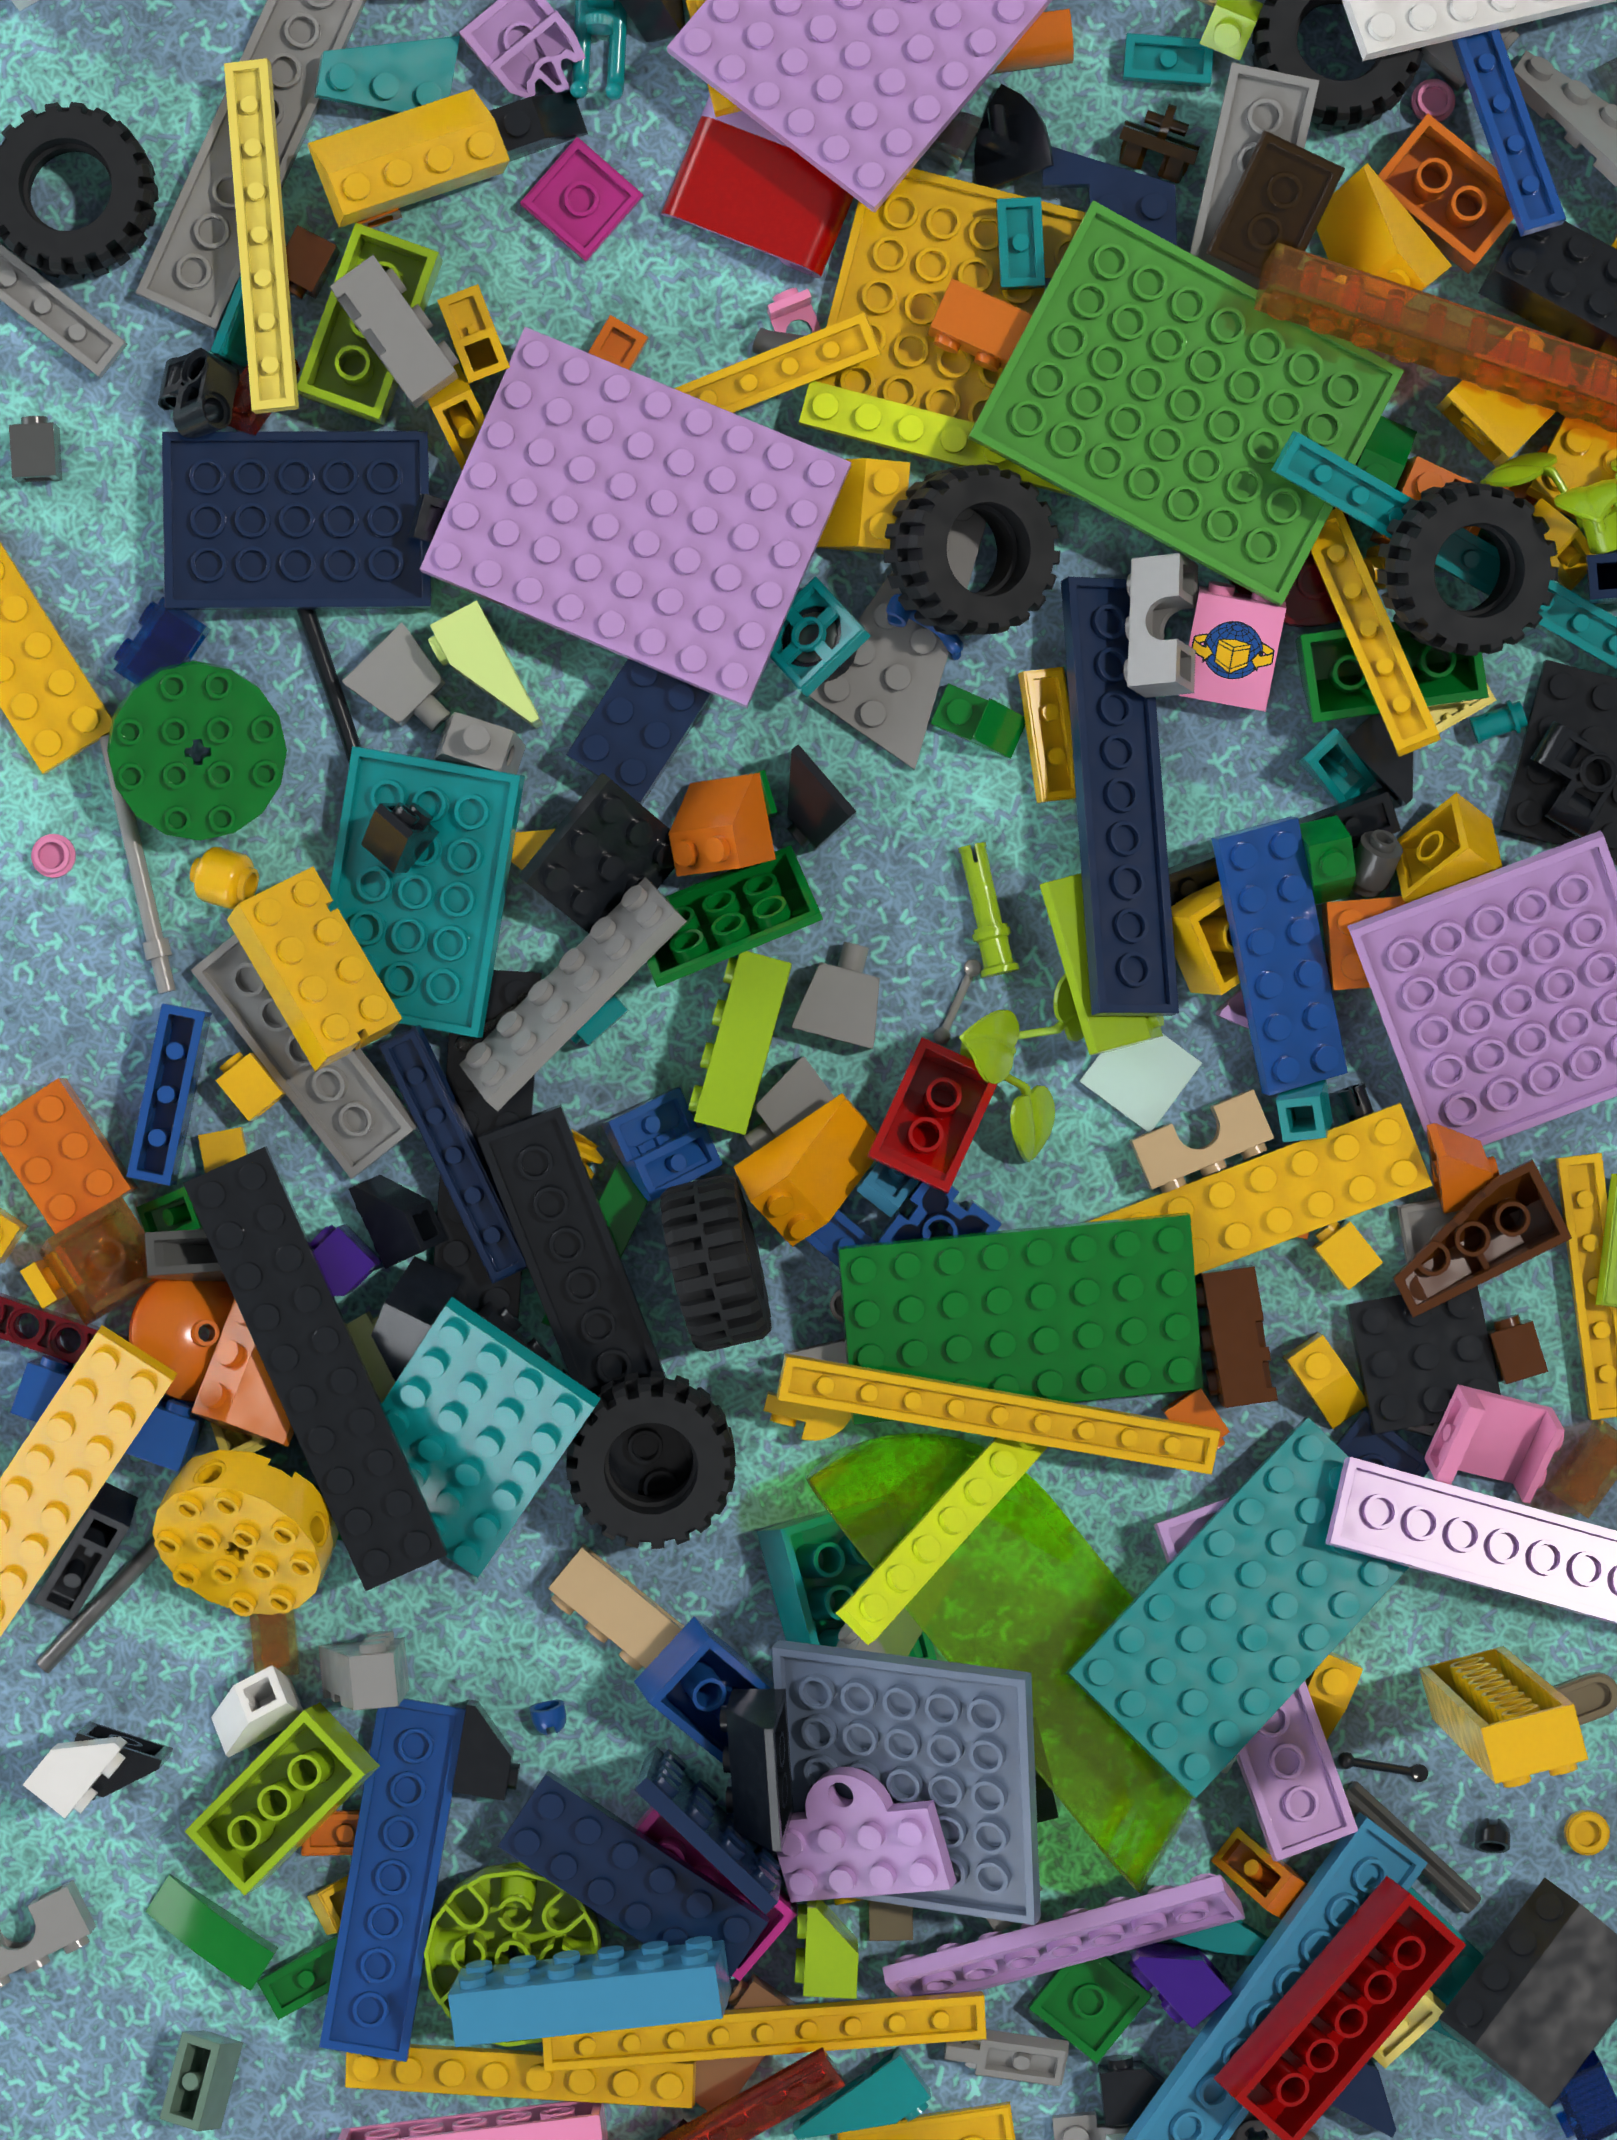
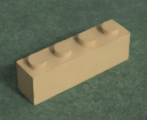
[548,1544,685,1671]

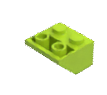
[795,1900,859,1999]

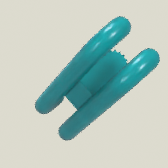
[570,0,627,101]

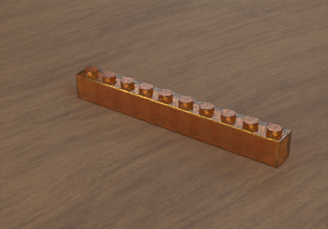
[1254,243,1617,432]

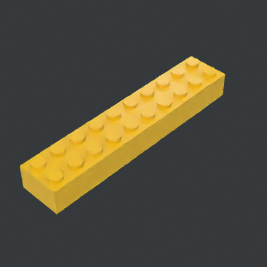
[1419,1646,1589,1788]

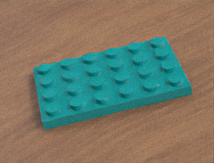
[328,746,525,1038]
[382,1297,601,1578]

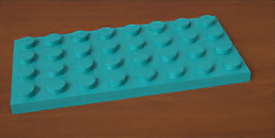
[1066,1417,1409,1798]

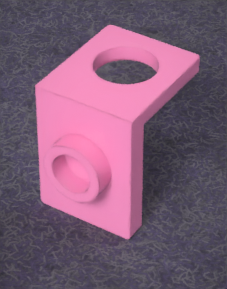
[767,288,821,333]

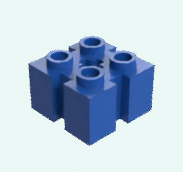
[877,1181,1002,1243]

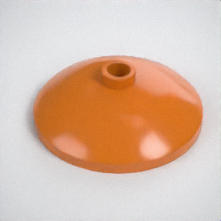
[129,1279,235,1402]

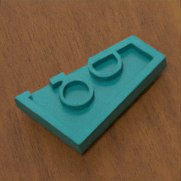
[314,36,460,114]

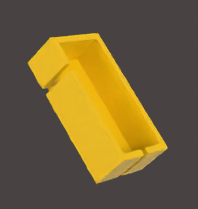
[227,866,402,1072]

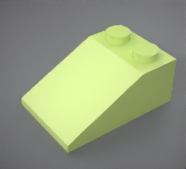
[428,600,544,729]

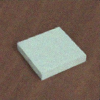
[1079,1034,1202,1133]

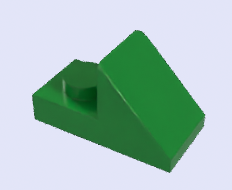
[931,683,1025,759]

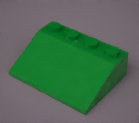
[647,845,823,988]

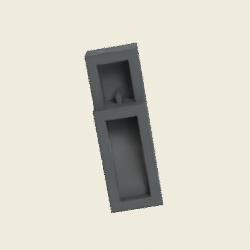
[144,1229,226,1281]

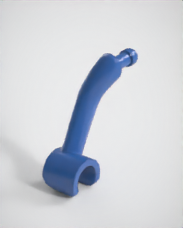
[886,594,964,660]

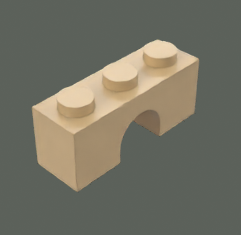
[1129,1089,1274,1193]

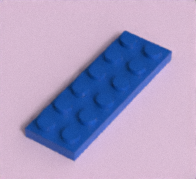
[1211,816,1348,1096]

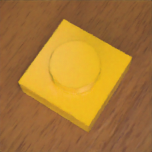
[20,1259,66,1309]

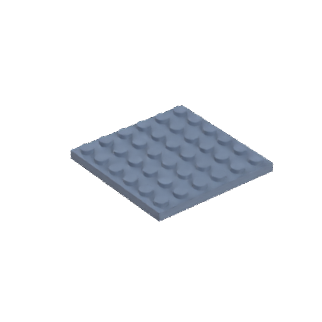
[772,1640,1041,1925]

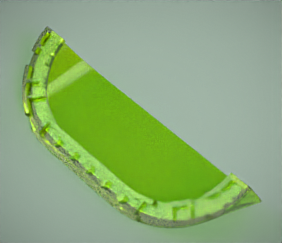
[805,1433,1192,1893]

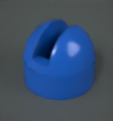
[529,1699,566,1735]

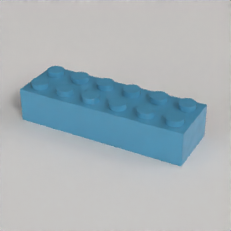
[448,1936,731,2047]

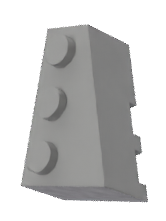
[329,255,459,408]
[318,1631,409,1710]

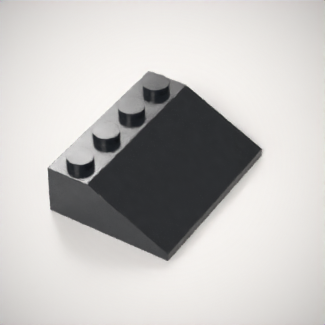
[1439,1877,1617,2109]

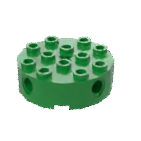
[107,660,287,841]

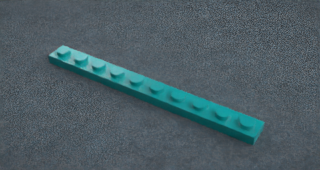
[1271,431,1617,670]

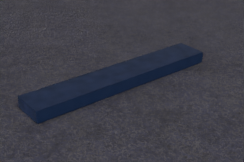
[378,1025,528,1284]

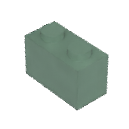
[159,2030,243,2131]

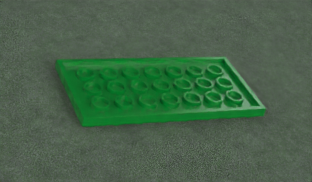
[837,1212,1204,1425]

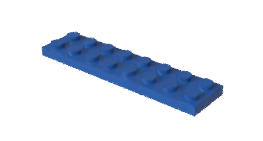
[319,1698,466,2062]

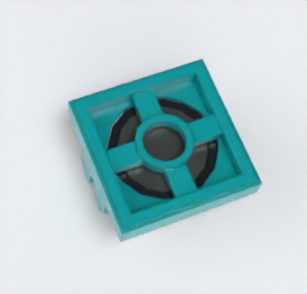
[770,576,871,697]

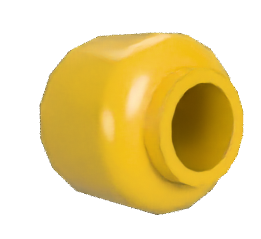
[190,847,259,909]

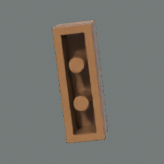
[695,1973,797,2119]

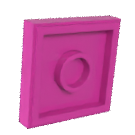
[520,137,644,262]

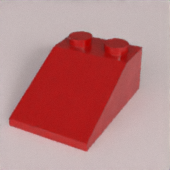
[867,1037,997,1194]

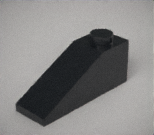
[34,1482,138,1621]

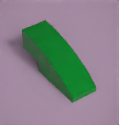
[145,1874,278,1991]

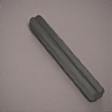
[1344,1781,1481,1914]

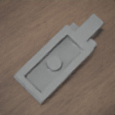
[944,2029,1069,2086]

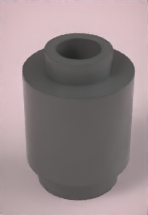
[1352,830,1403,897]

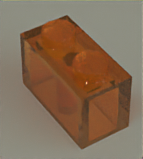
[1545,1419,1617,1518]

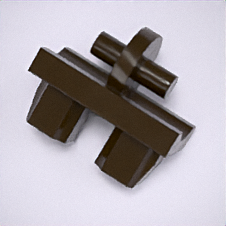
[1119,104,1200,184]

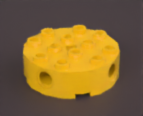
[152,1450,339,1617]

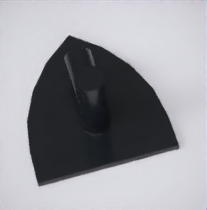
[974,84,1054,188]

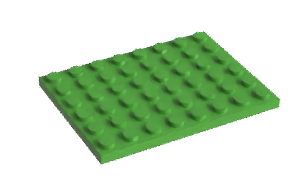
[968,200,1405,606]

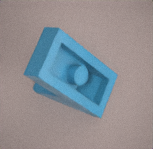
[856,1162,918,1218]

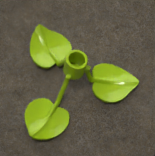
[1480,452,1617,554]
[959,974,1084,1162]

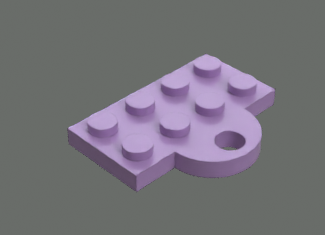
[776,1767,957,1902]

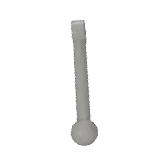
[933,959,982,1045]

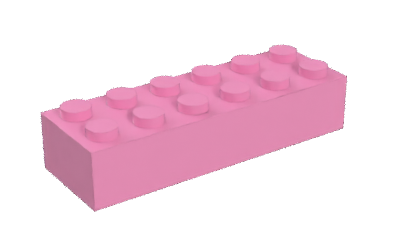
[338,2101,608,2140]

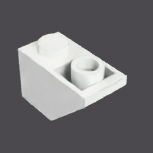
[211,1665,303,1757]
[23,1736,127,1818]

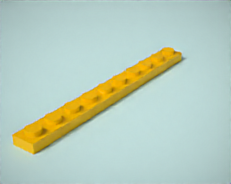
[776,1353,1220,1475]
[542,1991,987,2072]

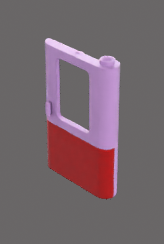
[661,95,854,278]

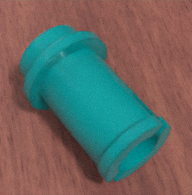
[1469,700,1528,744]

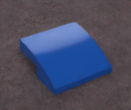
[601,1087,723,1202]

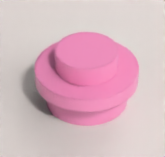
[1411,79,1455,122]
[31,834,76,878]

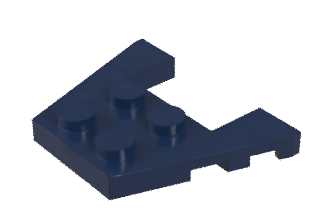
[1042,146,1177,290]

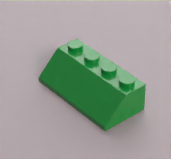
[1295,621,1489,723]

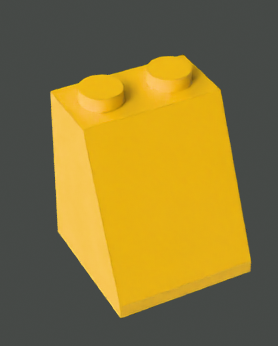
[1436,327,1578,467]

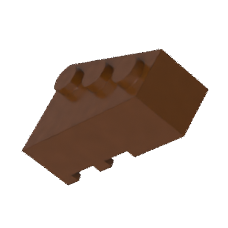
[1196,1265,1278,1408]

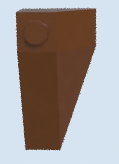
[1393,1159,1572,1318]

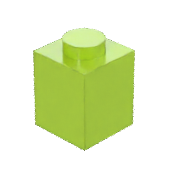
[1199,0,1263,61]

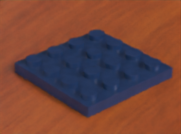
[634,1747,783,1915]

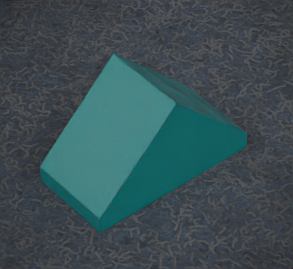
[1297,728,1376,804]

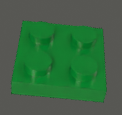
[1028,1956,1152,2064]

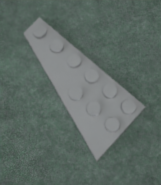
[1514,50,1617,187]

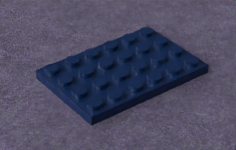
[162,431,431,610]

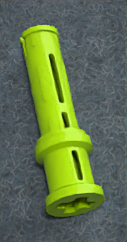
[958,842,1020,978]

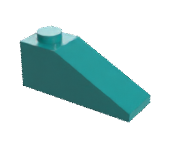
[793,2047,931,2140]

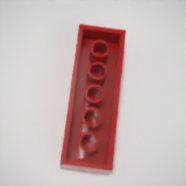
[1214,1876,1466,2140]

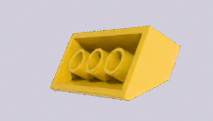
[308,89,510,228]

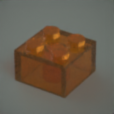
[39,1196,158,1326]

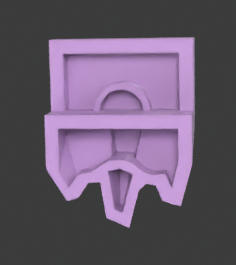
[458,0,586,98]

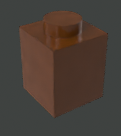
[286,225,340,300]
[1487,1314,1548,1384]

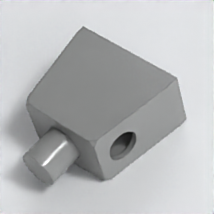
[342,622,451,732]
[433,712,526,774]
[792,942,880,1049]
[744,1056,835,1152]

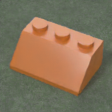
[191,1299,294,1447]

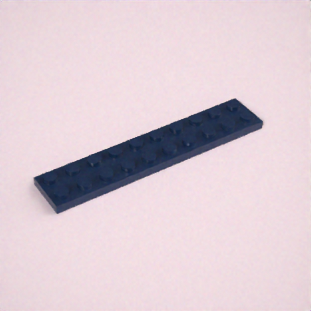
[1061,576,1179,1016]

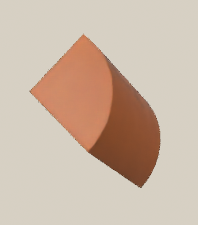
[992,9,1074,74]

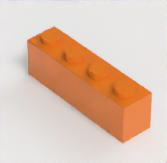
[927,278,1032,372]

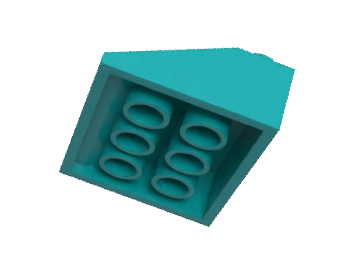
[757,1493,937,1660]

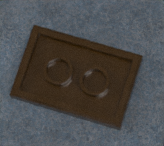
[1205,130,1345,291]

